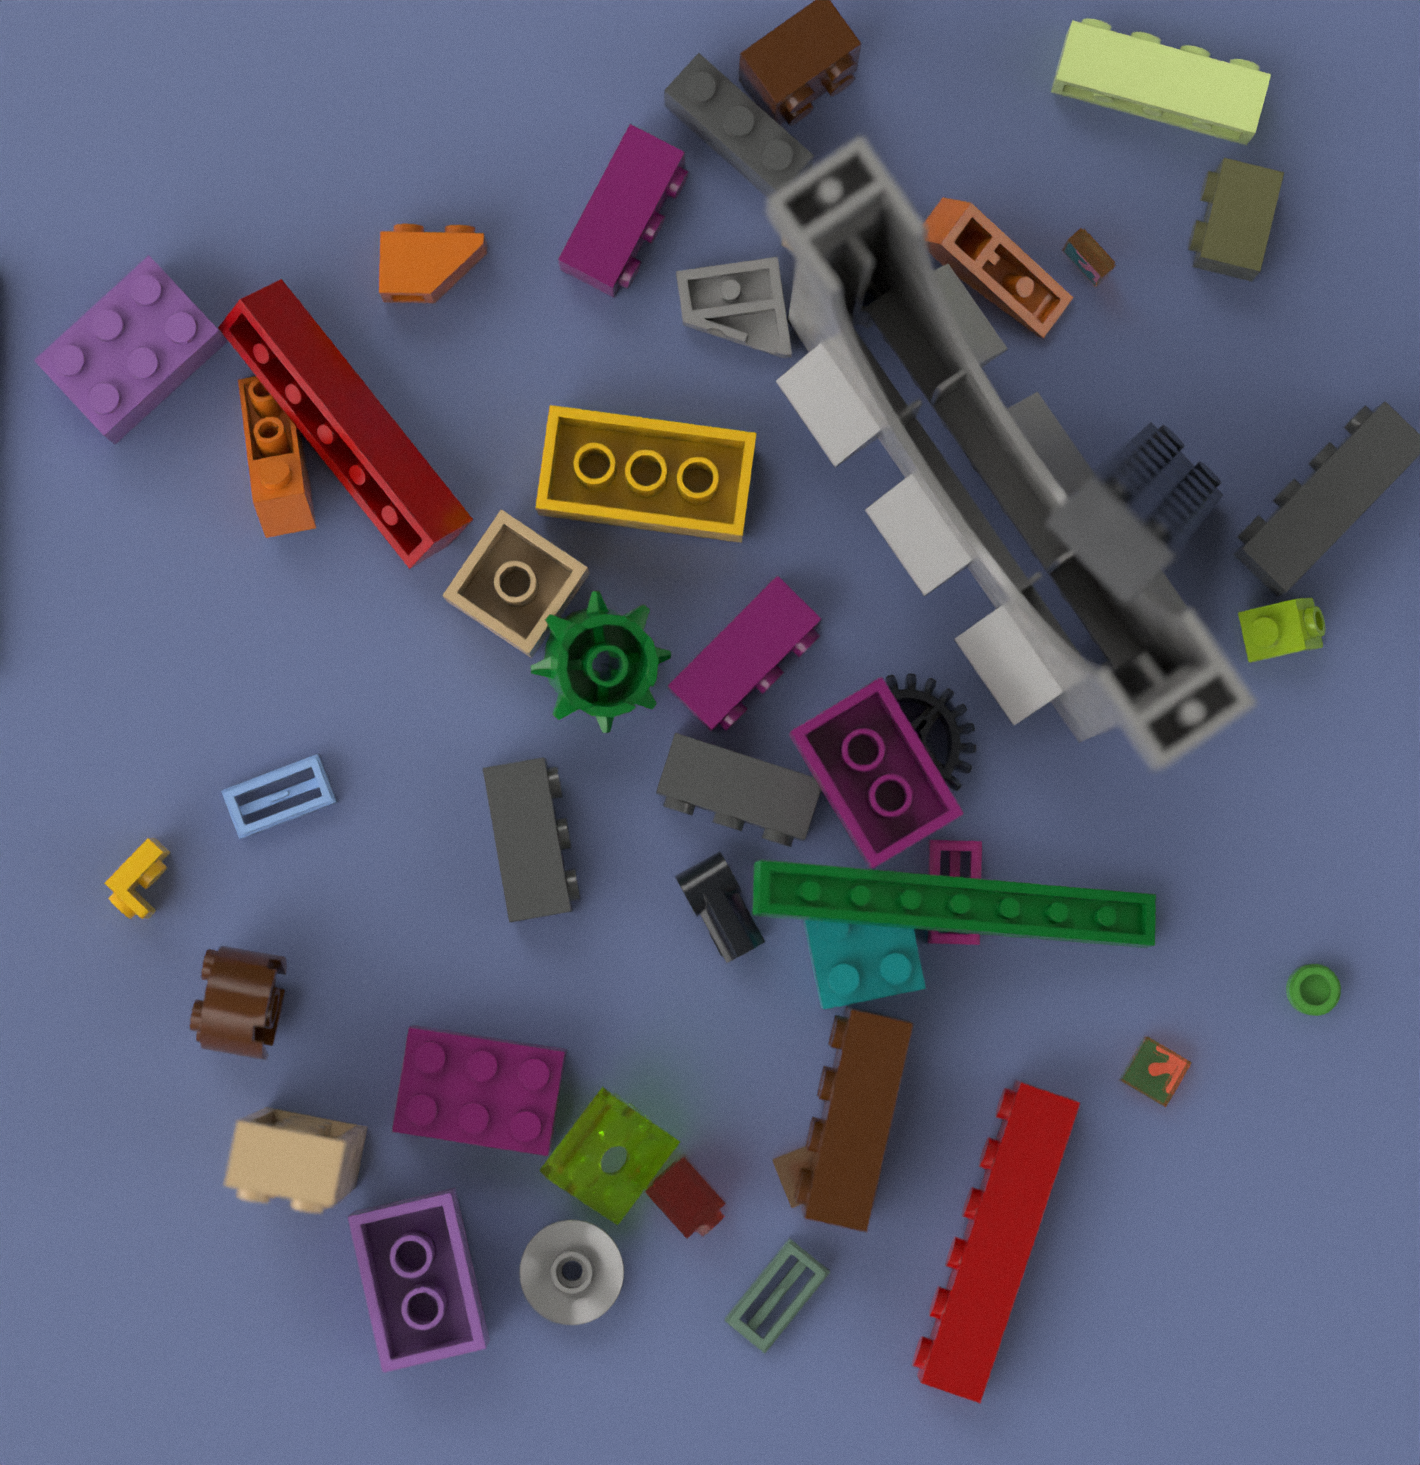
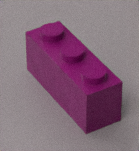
[558,124,689,298]
[667,575,822,732]

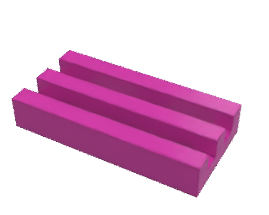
[927,840,982,945]

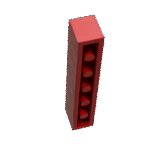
[218,279,473,569]
[912,1080,1080,1403]

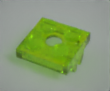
[539,1086,680,1225]

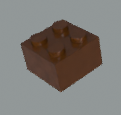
[739,0,862,126]

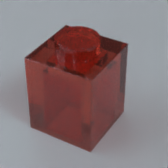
[645,1153,726,1239]

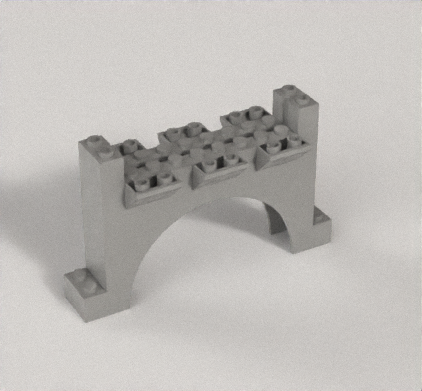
[765,135,1257,772]

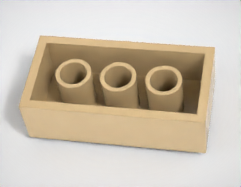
[224,1107,368,1214]

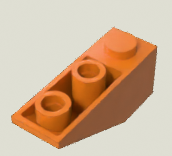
[238,376,316,538]

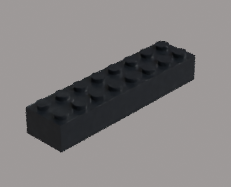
[1044,422,1223,605]

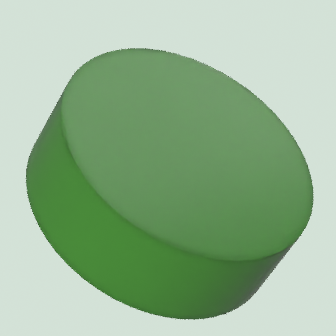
[1286,964,1341,1016]

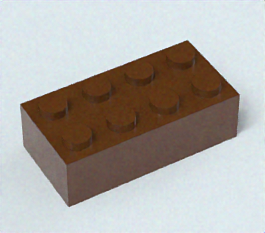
[794,1006,914,1233]

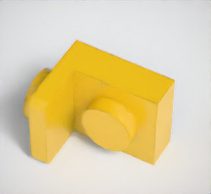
[104,838,170,919]

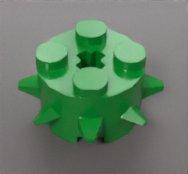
[530,591,671,733]

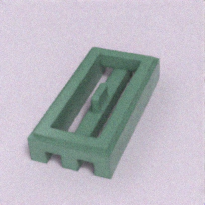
[724,1237,830,1353]

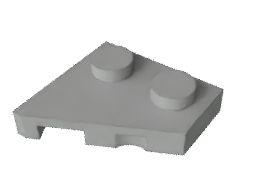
[676,257,792,358]

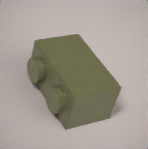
[1188,158,1284,282]

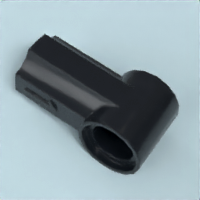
[675,851,765,963]

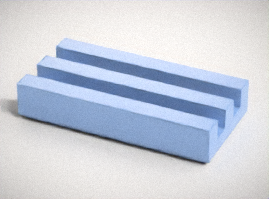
[221,754,338,839]

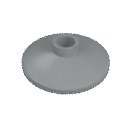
[519,1219,624,1325]

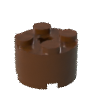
[190,946,287,1060]

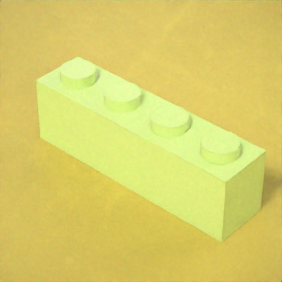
[1051,18,1271,145]

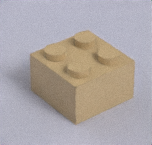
[442,509,590,658]

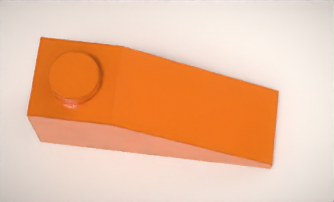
[923,197,1074,338]

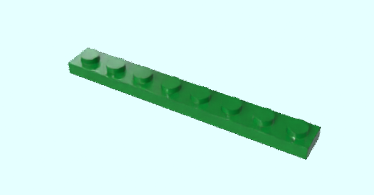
[752,860,1156,948]

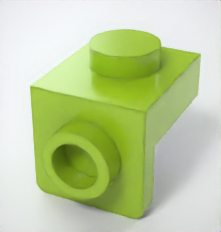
[1238,598,1326,663]

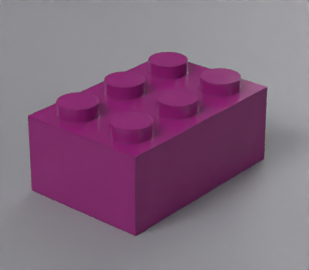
[788,677,964,869]
[392,1025,567,1156]

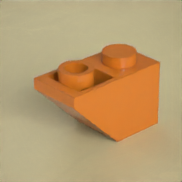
[379,224,487,303]

